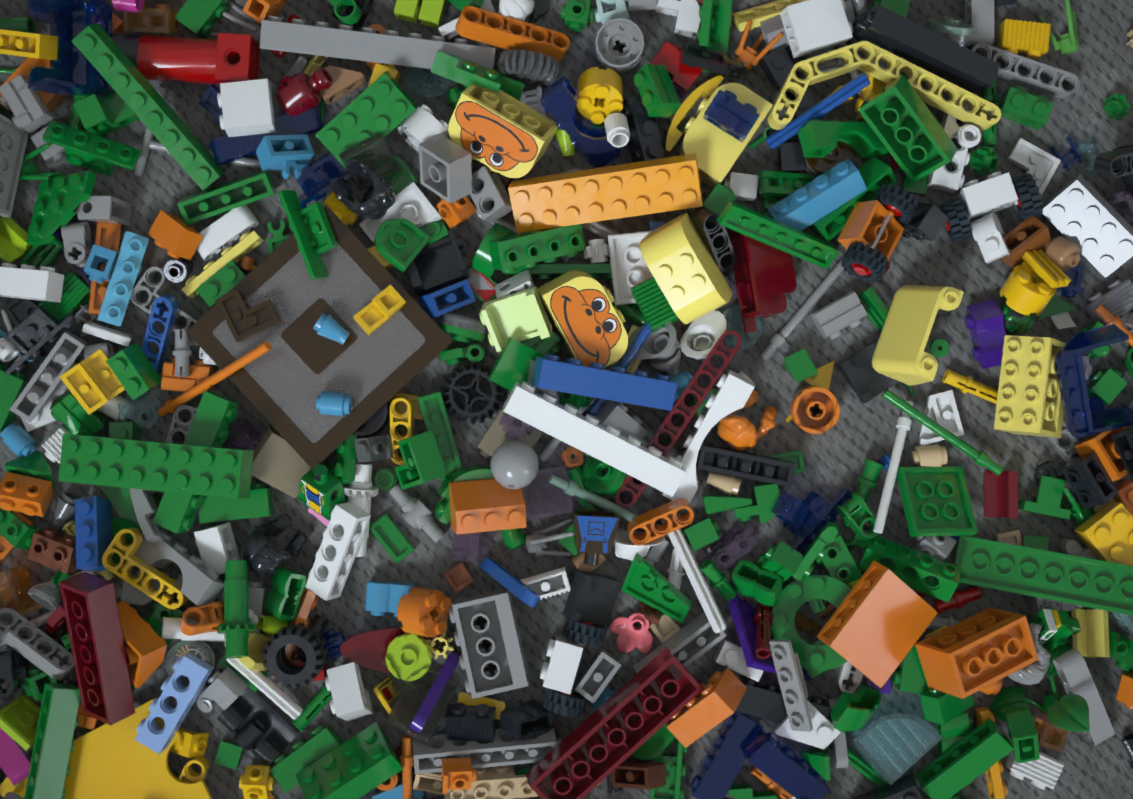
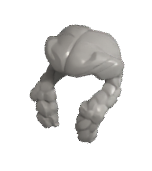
[1008,623,1051,685]

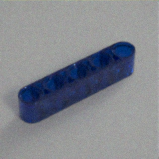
[209,106,325,166]

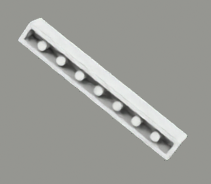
[503,381,686,497]

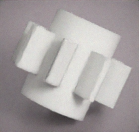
[584,239,610,264]

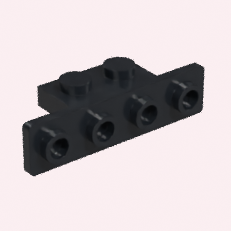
[4,305,78,376]

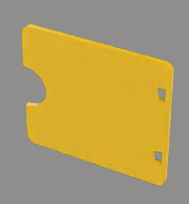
[23,698,213,799]

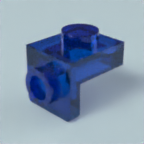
[199,84,223,123]
[1056,266,1085,298]

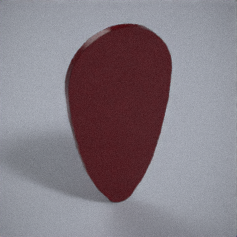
[339,628,406,674]

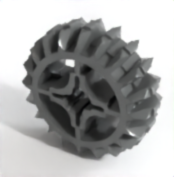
[497,49,559,88]

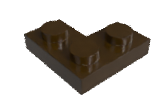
[216,289,281,343]

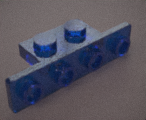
[293,152,368,209]
[782,487,852,555]

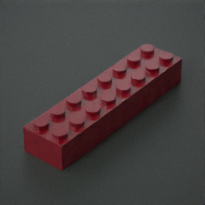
[526,647,703,799]

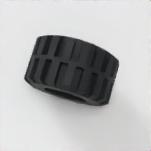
[262,623,328,688]

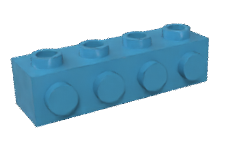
[767,158,867,231]

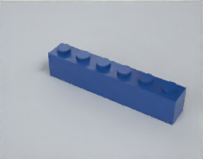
[532,354,678,411]

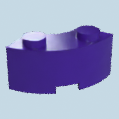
[964,299,1006,369]

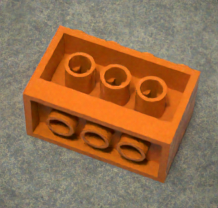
[915,607,1039,699]

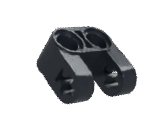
[0,648,30,697]

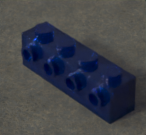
[690,711,764,799]
[741,728,830,799]

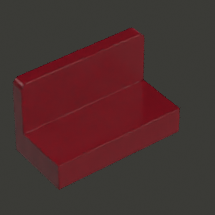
[983,471,1018,518]

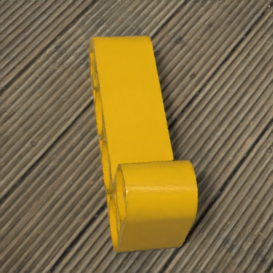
[102,527,189,609]

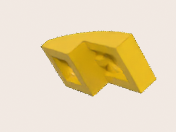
[353,284,406,336]

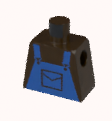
[572,509,620,566]

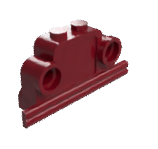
[727,228,797,333]

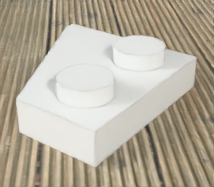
[918,390,964,446]
[774,699,841,749]

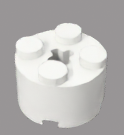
[398,104,451,153]

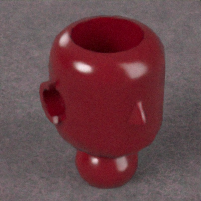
[275,68,333,118]

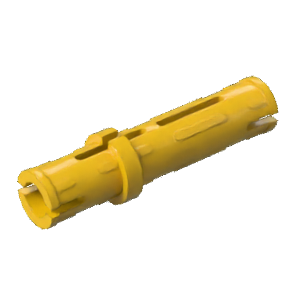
[942,369,998,404]

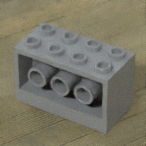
[449,589,529,699]

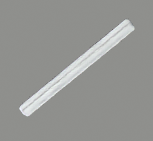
[661,505,727,633]

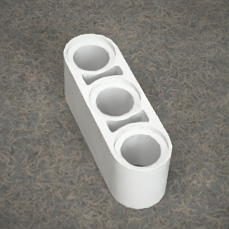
[196,205,259,261]

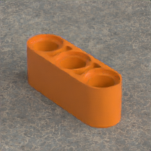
[627,498,694,545]

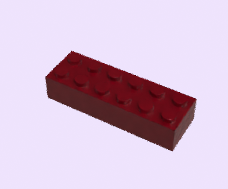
[59,572,135,726]

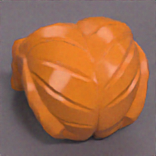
[718,389,777,451]

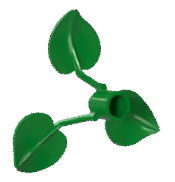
[989,642,1090,732]

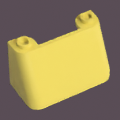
[872,285,964,386]

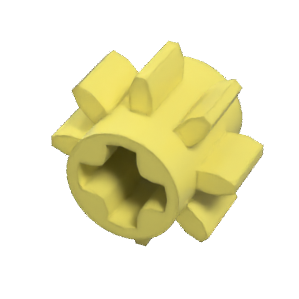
[426,632,454,659]

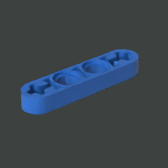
[141,294,178,374]
[480,556,541,608]

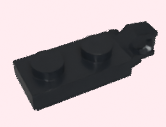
[680,42,744,79]

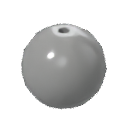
[490,440,539,489]

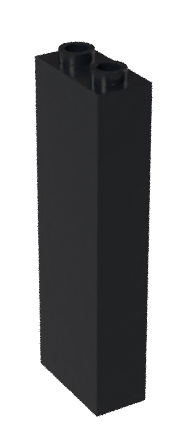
[852,5,1000,93]

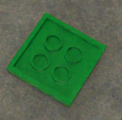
[897,466,978,537]

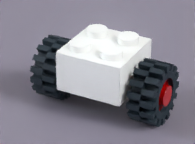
[940,171,1044,243]
[540,617,607,719]

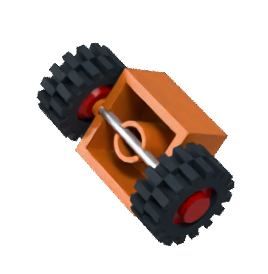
[838,184,918,283]

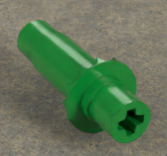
[217,560,256,658]

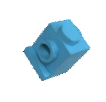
[84,244,118,284]

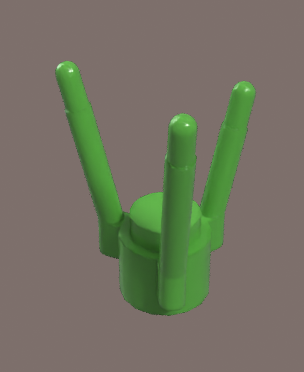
[1038,0,1080,55]

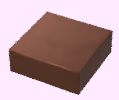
[443,561,475,594]

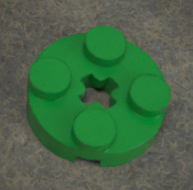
[583,456,626,496]

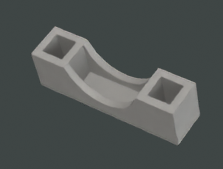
[135,530,224,606]

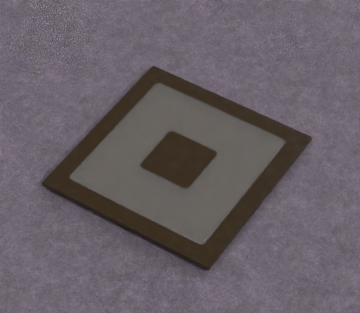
[186,204,453,470]

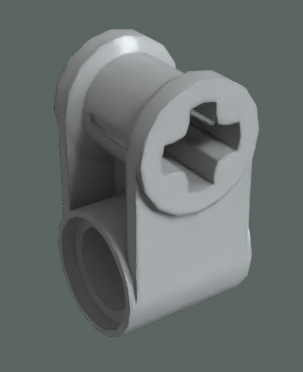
[61,221,92,268]

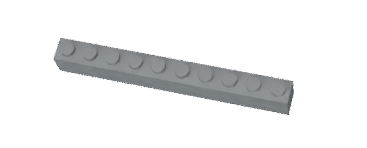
[260,16,496,69]

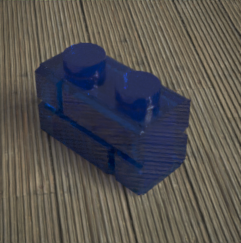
[703,90,760,143]

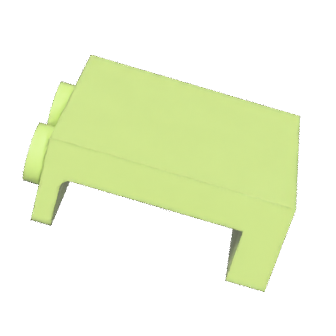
[479,286,552,352]

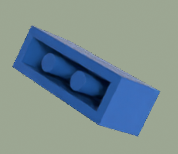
[75,496,113,573]

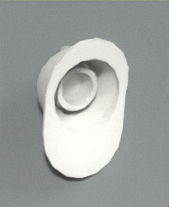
[680,310,727,360]
[614,529,665,561]

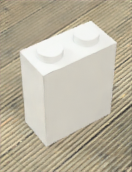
[780,0,853,58]

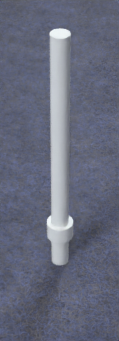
[873,401,914,534]

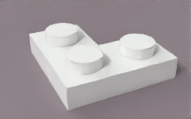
[1007,138,1061,195]

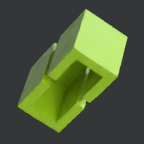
[394,0,447,29]

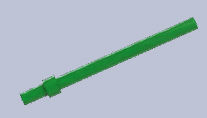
[882,389,1004,475]

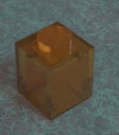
[1035,717,1069,752]

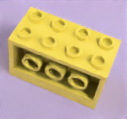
[994,335,1072,438]

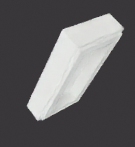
[82,321,132,347]

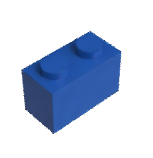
[417,279,476,318]

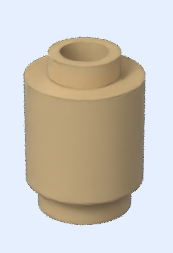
[911,444,948,467]

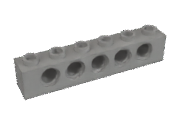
[412,728,557,774]

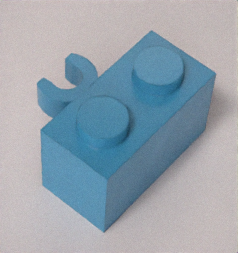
[256,134,314,179]

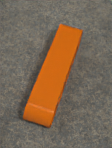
[455,6,570,62]

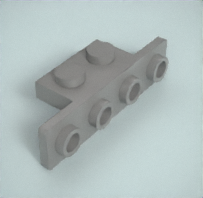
[769,640,813,732]

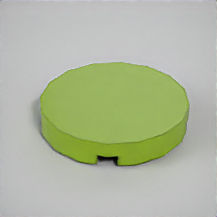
[385,633,433,681]

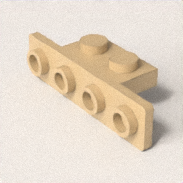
[444,765,538,799]

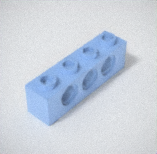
[134,653,215,754]

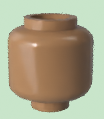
[1043,236,1080,271]

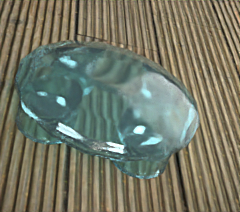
[721,304,763,350]

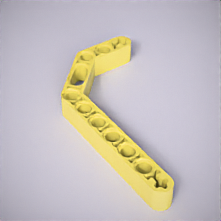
[767,41,1001,130]

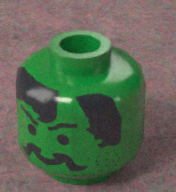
[1000,303,1035,335]

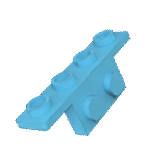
[97,231,149,326]

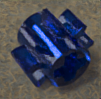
[322,628,346,659]

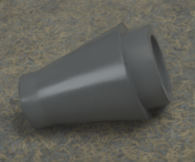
[51,491,81,527]

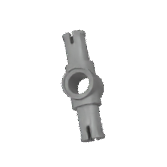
[389,484,446,543]

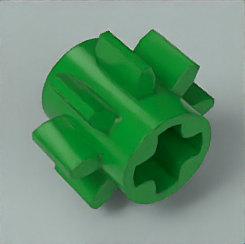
[969,145,999,176]

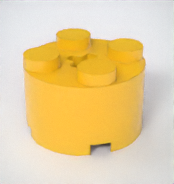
[576,67,623,124]
[1000,261,1057,316]

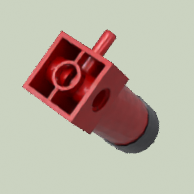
[111,32,260,84]

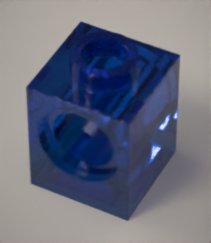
[771,491,810,529]

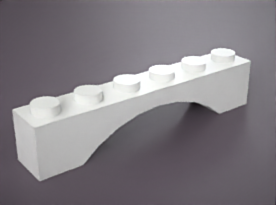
[662,369,755,503]

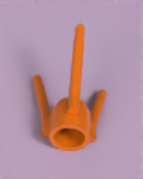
[734,20,783,70]

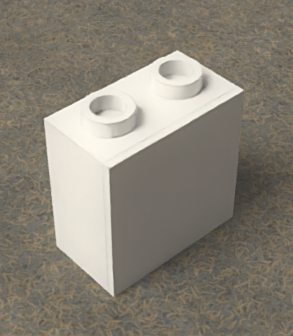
[217,79,276,137]

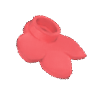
[609,612,653,654]

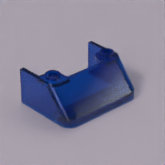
[1055,324,1133,438]

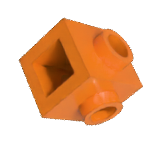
[435,196,476,229]

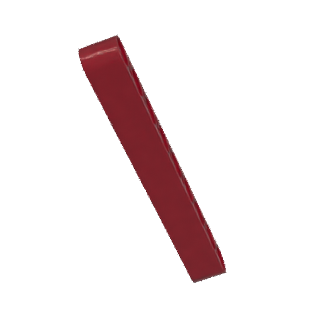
[615,331,742,508]

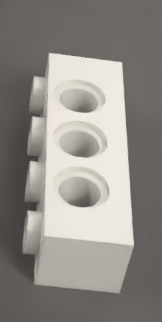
[927,98,972,193]
[306,502,371,601]

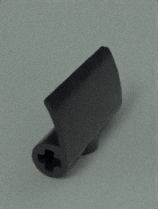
[217,687,298,766]

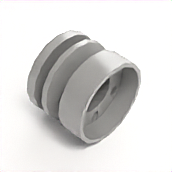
[595,18,644,74]

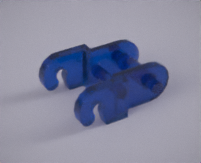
[1050,136,1083,171]

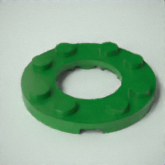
[771,575,852,670]

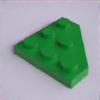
[26,171,96,246]

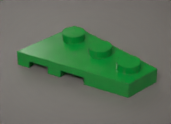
[621,553,693,624]

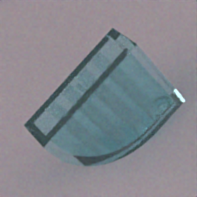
[848,713,943,785]

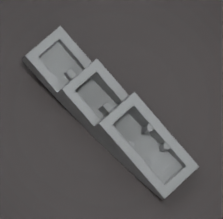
[130,488,164,544]

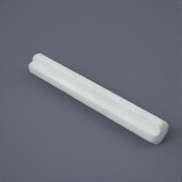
[226,658,303,719]

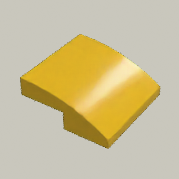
[60,348,125,415]

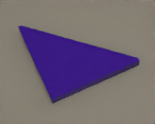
[728,584,812,681]

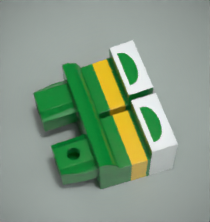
[1028,609,1081,651]

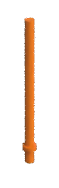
[157,341,272,417]

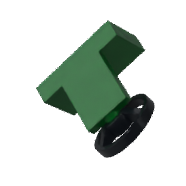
[1018,461,1071,520]

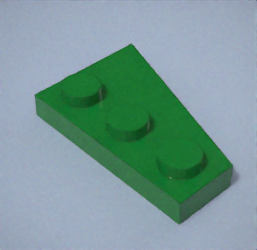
[99,485,161,533]

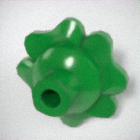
[1103,92,1131,121]

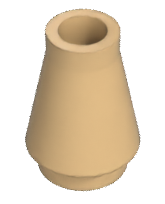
[706,471,743,496]

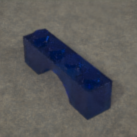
[541,75,621,168]

